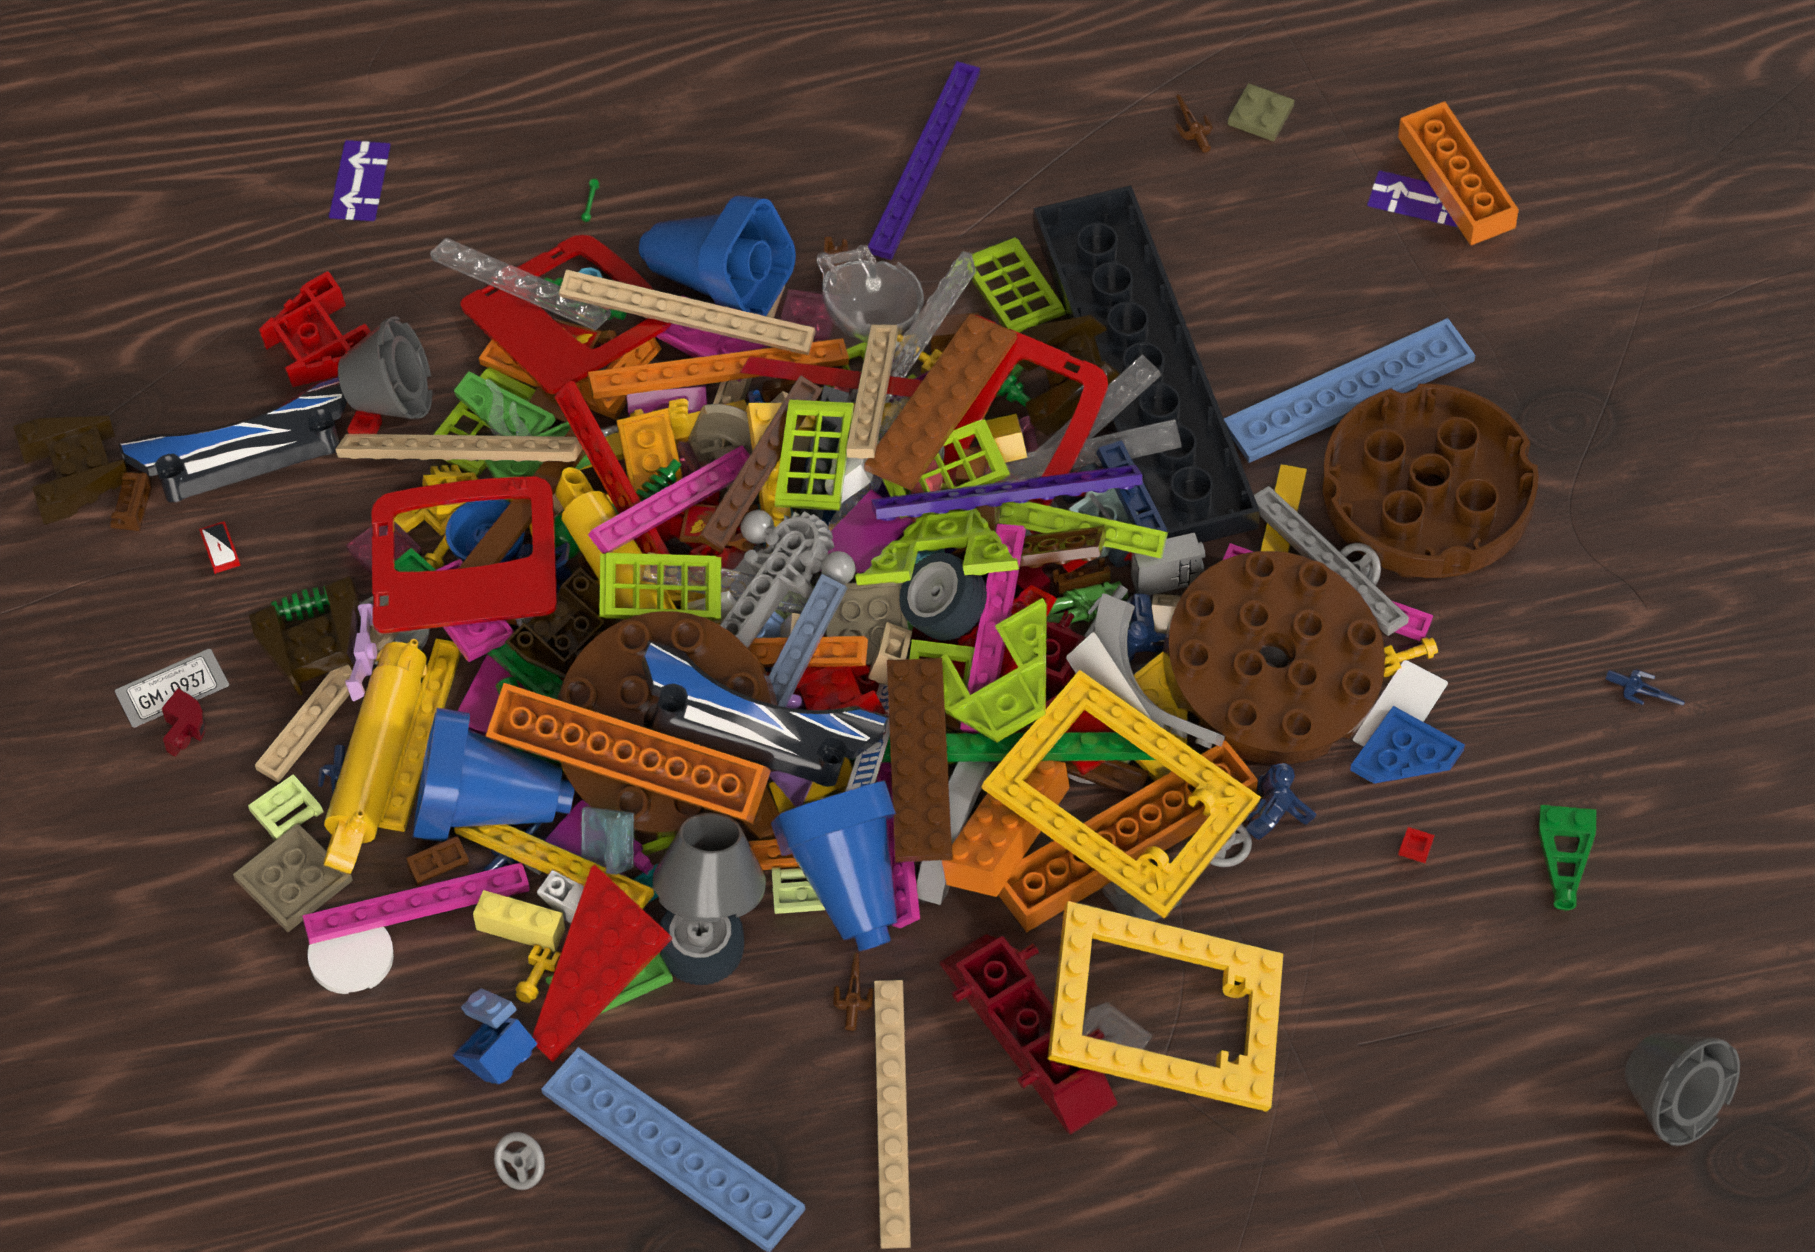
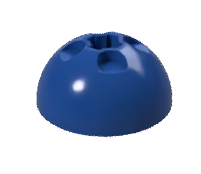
[446,499,525,563]

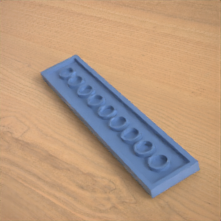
[1224,318,1475,463]
[542,1047,805,1252]

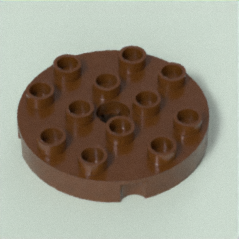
[1322,384,1539,578]
[1163,551,1385,765]
[557,611,778,836]

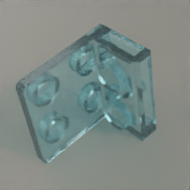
[582,807,634,874]

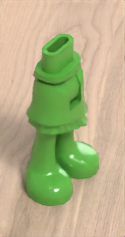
[1046,581,1128,623]

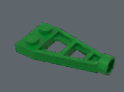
[1538,805,1596,910]

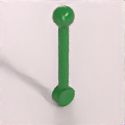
[581,179,599,222]

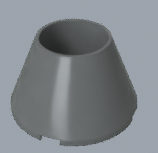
[338,316,432,419]
[653,813,766,922]
[1625,1033,1740,1146]

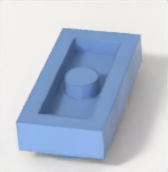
[461,988,517,1029]

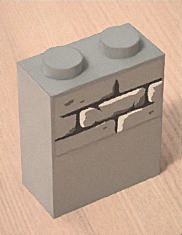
[1131,533,1205,595]

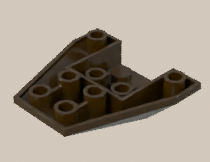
[505,567,620,679]

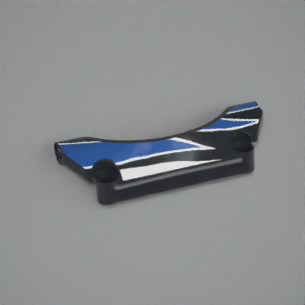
[118,377,347,502]
[642,640,889,787]

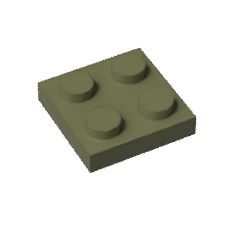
[1228,83,1294,141]

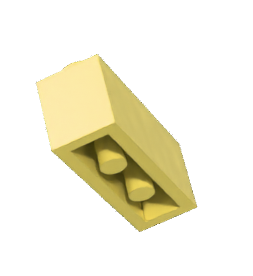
[473,890,565,952]

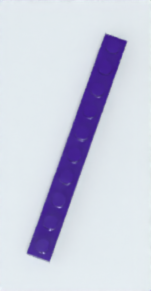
[867,62,980,260]
[871,465,1142,521]

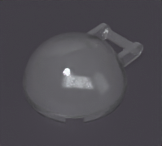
[817,245,924,342]

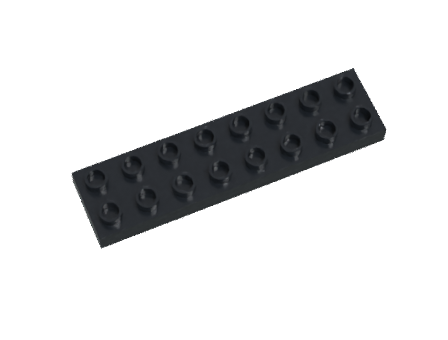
[1033,185,1260,543]

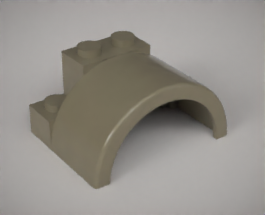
[688,404,759,504]

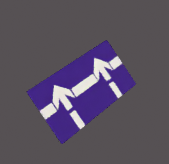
[329,140,391,221]
[1367,171,1458,227]

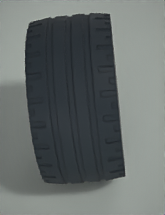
[899,553,987,641]
[660,910,744,985]

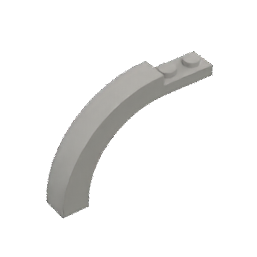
[1095,593,1225,749]
[916,761,998,905]

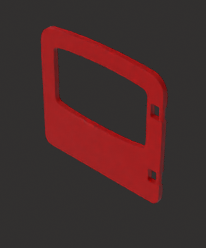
[460,235,672,394]
[934,315,1108,506]
[372,476,557,633]

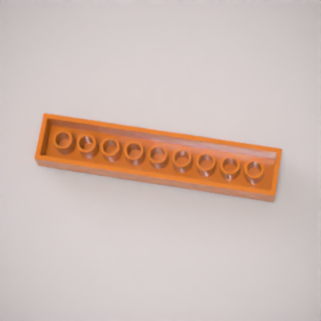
[486,683,771,824]
[998,740,1258,933]

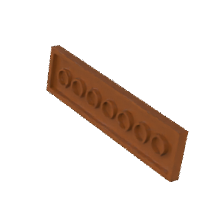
[864,314,1017,491]

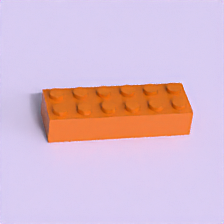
[1398,101,1519,245]
[942,760,1070,897]

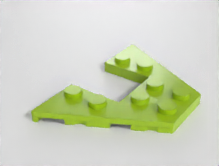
[855,508,1019,586]
[939,598,1047,742]

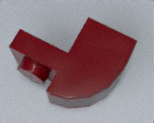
[162,688,206,757]

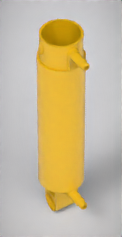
[555,467,677,620]
[323,638,427,874]

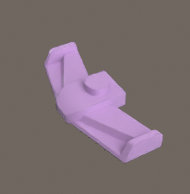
[345,604,377,701]

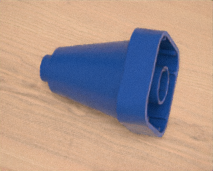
[639,195,796,316]
[412,707,574,842]
[771,781,897,952]

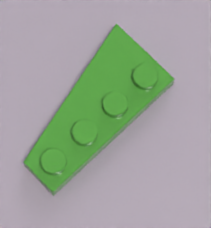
[454,372,555,436]

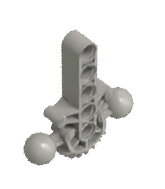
[720,510,856,648]

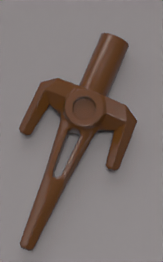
[1175,94,1213,153]
[833,952,874,1031]

